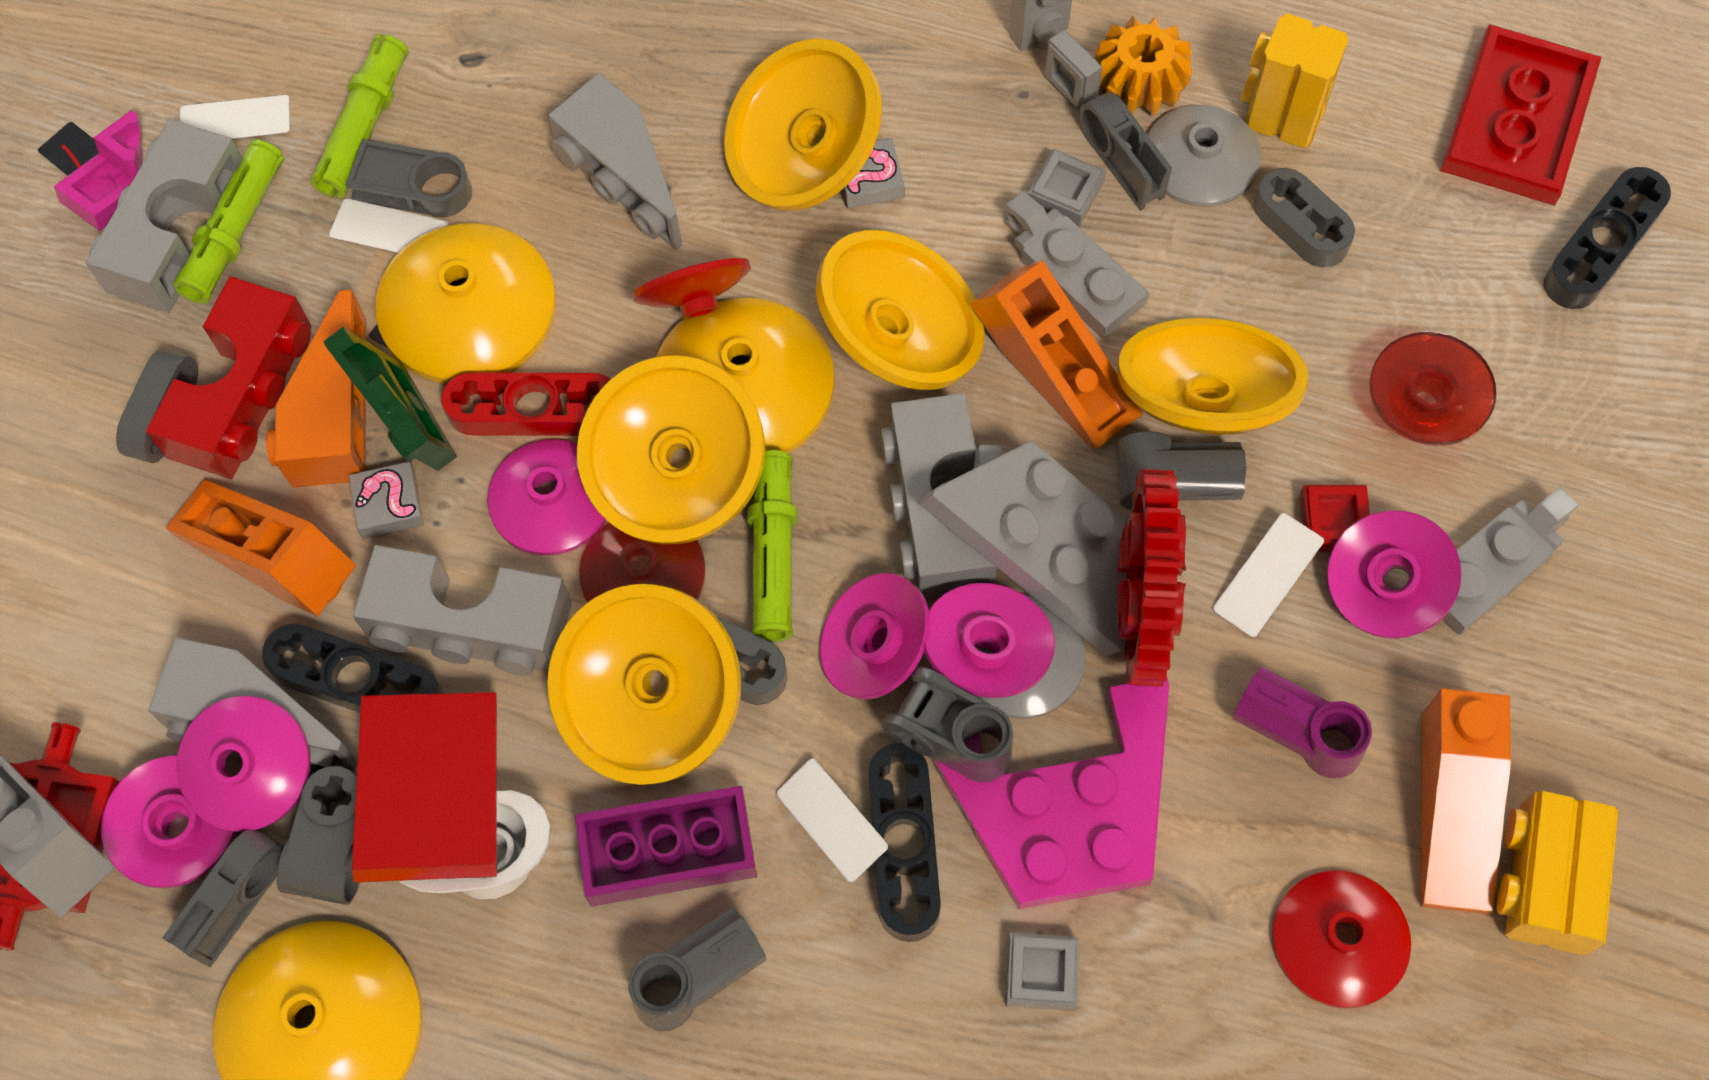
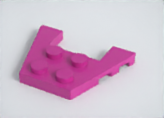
[932,678,1169,909]

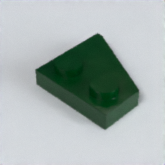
[323,327,458,471]

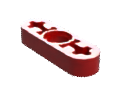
[441,372,611,436]

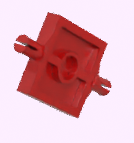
[0,722,120,951]

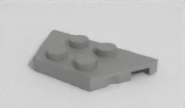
[919,441,1127,657]

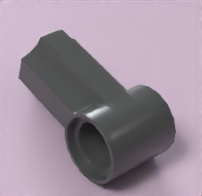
[1116,431,1246,510]
[629,907,766,1031]

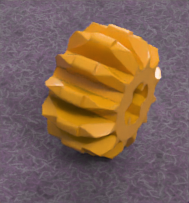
[1094,15,1192,117]

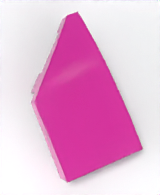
[54,110,142,231]

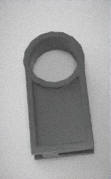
[1080,92,1172,211]
[345,139,472,217]
[162,829,284,968]

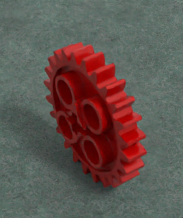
[1116,469,1187,687]

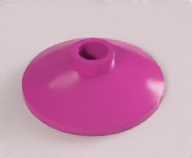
[487,439,606,556]
[1327,511,1462,639]
[820,573,930,700]
[924,583,1055,698]
[176,696,311,832]
[101,755,236,888]

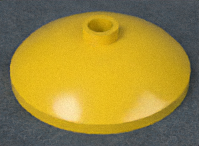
[724,39,882,211]
[375,223,556,384]
[816,230,985,390]
[656,297,834,453]
[1118,318,1309,435]
[577,355,765,544]
[547,584,741,785]
[212,921,423,1080]

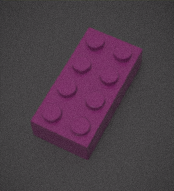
[575,786,758,907]

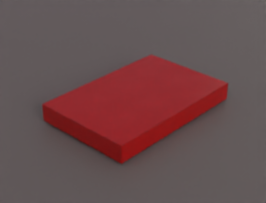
[1440,24,1602,206]
[352,692,497,883]

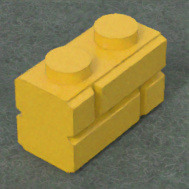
[1240,13,1349,149]
[1496,791,1619,955]

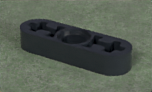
[1544,167,1671,309]
[262,624,444,713]
[869,743,941,942]

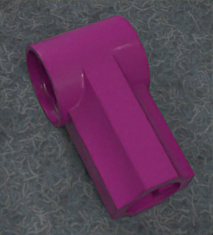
[1233,666,1372,779]

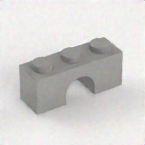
[85,119,242,314]
[880,393,997,599]
[353,545,572,675]

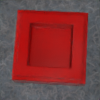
[1300,485,1370,551]

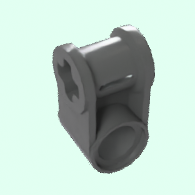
[881,667,1013,783]
[277,766,360,905]

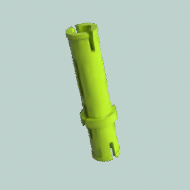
[309,34,409,199]
[172,139,285,304]
[747,450,798,642]

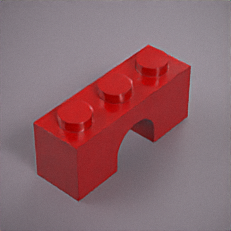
[145,276,312,480]

